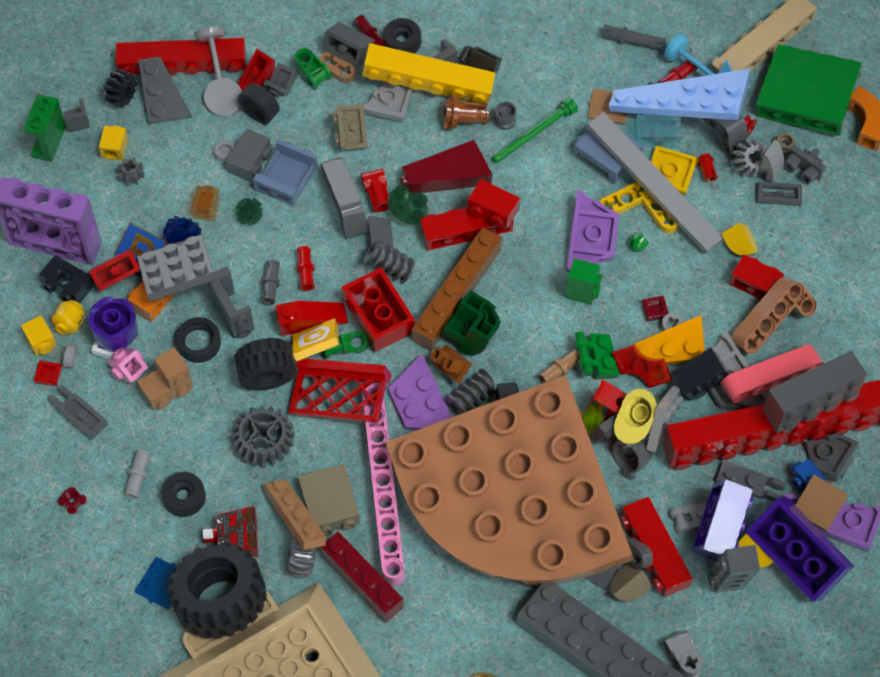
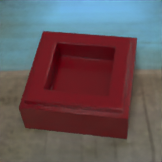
[641,295,669,322]

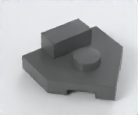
[805,433,859,483]

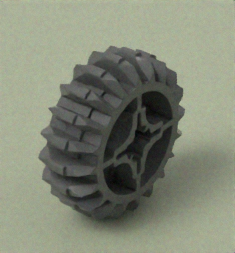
[231,405,295,468]

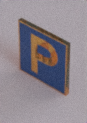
[114,222,168,279]

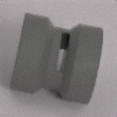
[495,101,517,130]

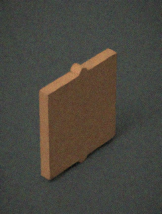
[588,88,627,125]
[795,475,848,531]

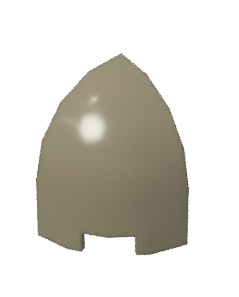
[610,563,653,602]

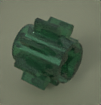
[236,198,263,225]

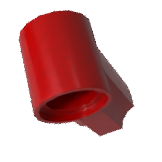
[361,168,392,213]

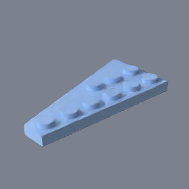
[609,69,751,120]

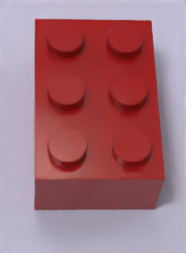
[341,267,415,352]

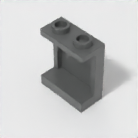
[208,266,254,339]

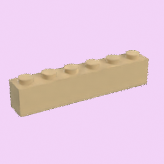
[710,0,817,74]

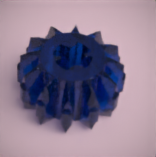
[163,216,202,245]

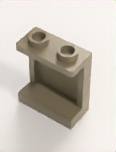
[298,464,360,536]

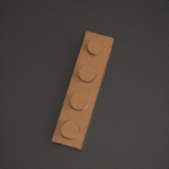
[264,479,327,550]

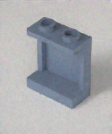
[573,130,643,184]
[253,140,317,206]

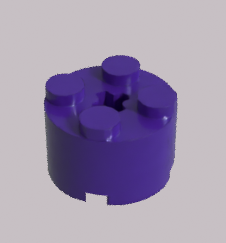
[89,297,138,352]

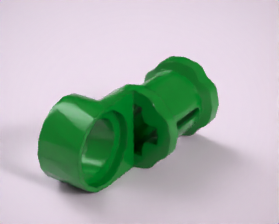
[324,331,368,359]

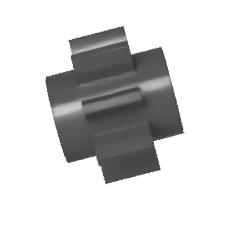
[117,157,145,186]

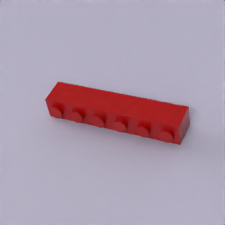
[115,38,246,75]

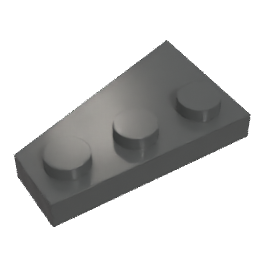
[138,57,192,124]

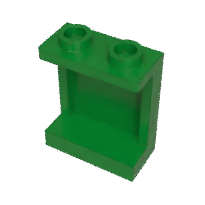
[23,94,66,162]

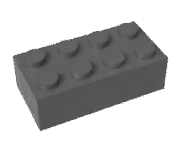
[762,351,867,433]

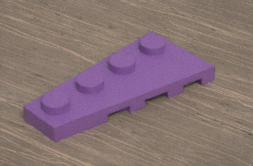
[785,493,880,552]

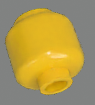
[51,300,86,335]

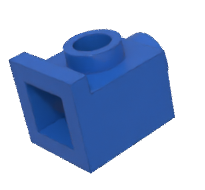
[789,459,827,492]

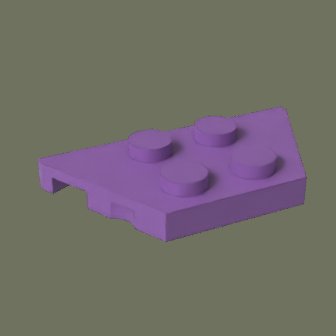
[566,190,619,272]
[388,354,452,430]

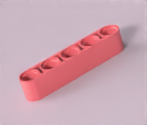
[720,344,824,403]

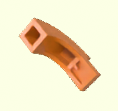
[848,86,880,152]

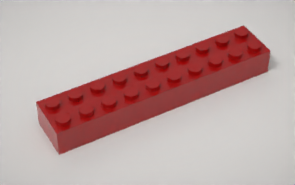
[662,380,880,470]

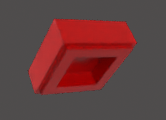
[34,360,63,387]

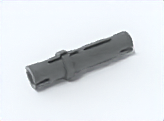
[601,24,667,52]

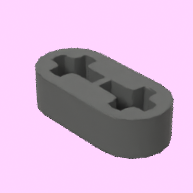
[626,537,653,569]

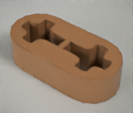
[319,52,355,83]

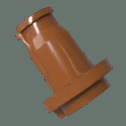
[442,94,489,129]

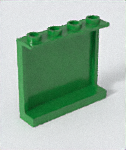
[756,44,862,136]

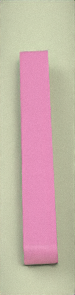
[362,384,405,586]

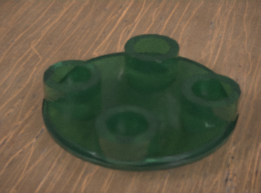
[387,185,428,225]

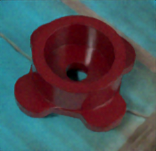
[58,487,87,514]

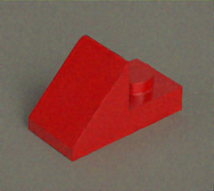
[238,49,275,90]

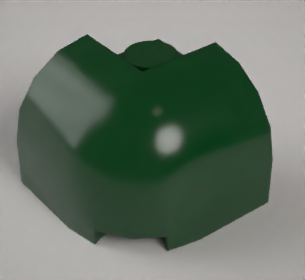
[442,290,501,355]

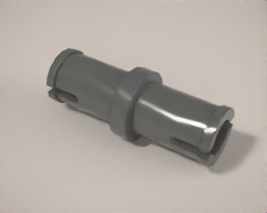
[261,260,280,305]

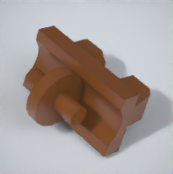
[430,344,472,384]

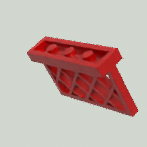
[289,358,392,423]

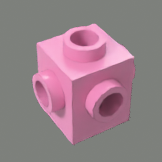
[107,347,148,383]

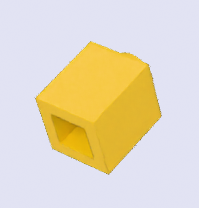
[99,125,128,161]
[21,315,57,356]

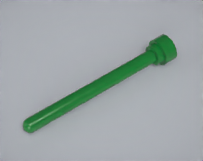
[492,97,578,163]

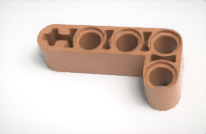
[731,277,817,354]

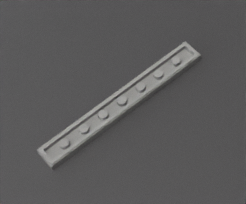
[586,112,723,254]

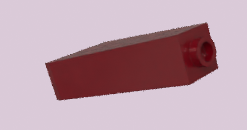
[400,140,492,194]

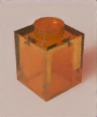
[191,185,220,222]

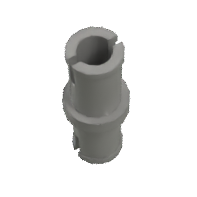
[124,449,151,499]

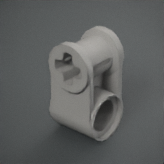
[663,630,702,677]

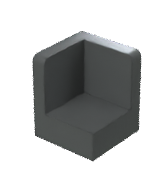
[64,98,90,133]

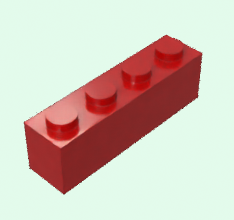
[420,207,514,251]
[620,496,693,598]

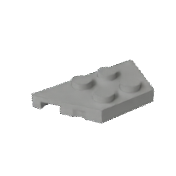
[709,332,767,409]

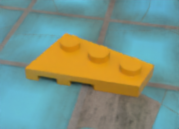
[635,315,705,365]

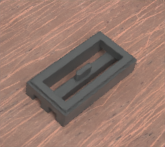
[757,181,802,206]

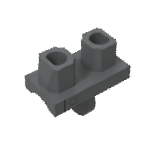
[784,145,826,185]

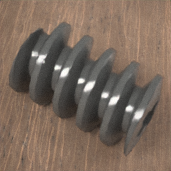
[364,240,415,284]
[445,368,496,414]

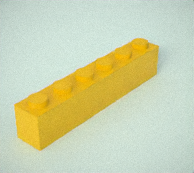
[362,43,495,104]

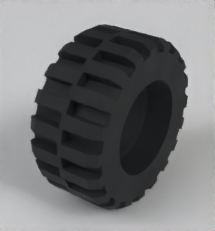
[168,543,267,639]

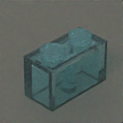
[635,114,681,148]

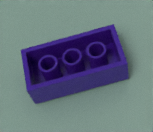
[746,497,855,602]

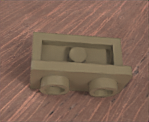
[333,104,368,151]

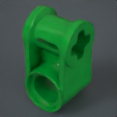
[295,48,332,90]

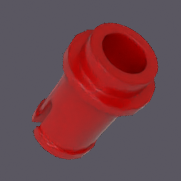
[697,153,718,183]

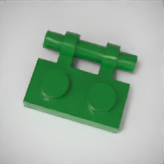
[574,331,620,379]

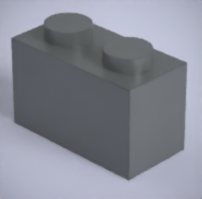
[322,22,375,67]
[226,129,273,182]

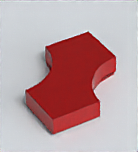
[612,344,672,388]

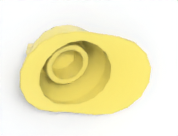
[614,389,657,444]

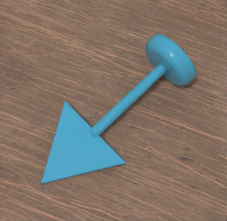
[664,34,732,75]

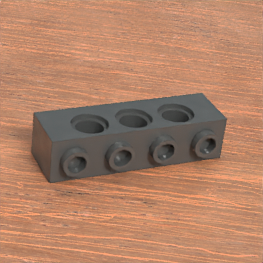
[708,545,760,593]

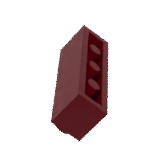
[320,531,404,623]

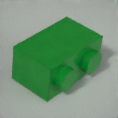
[565,258,603,305]

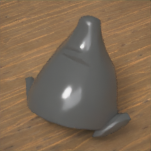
[612,438,653,479]

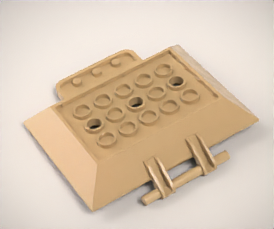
[158,582,381,677]

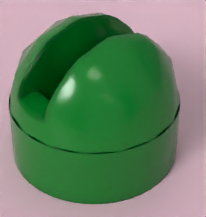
[629,232,649,252]

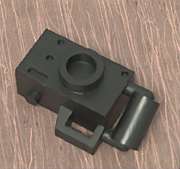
[458,45,502,75]

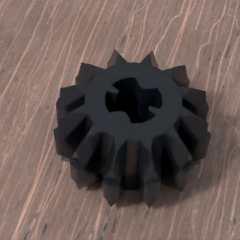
[102,69,137,107]

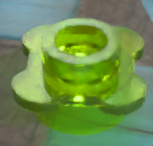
[582,405,603,433]

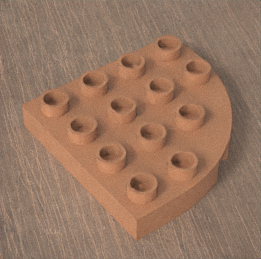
[386,375,634,585]

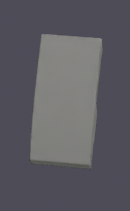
[760,140,784,183]

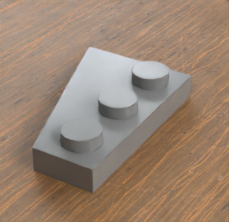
[364,82,414,122]
[646,385,683,452]

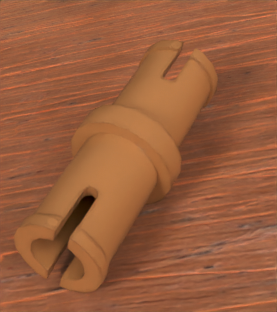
[538,350,580,384]

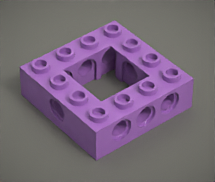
[0,177,102,265]

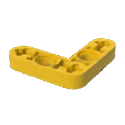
[599,182,678,233]

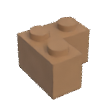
[137,347,193,411]

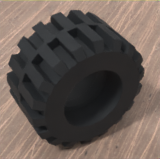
[234,338,297,390]

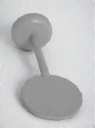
[194,26,242,116]

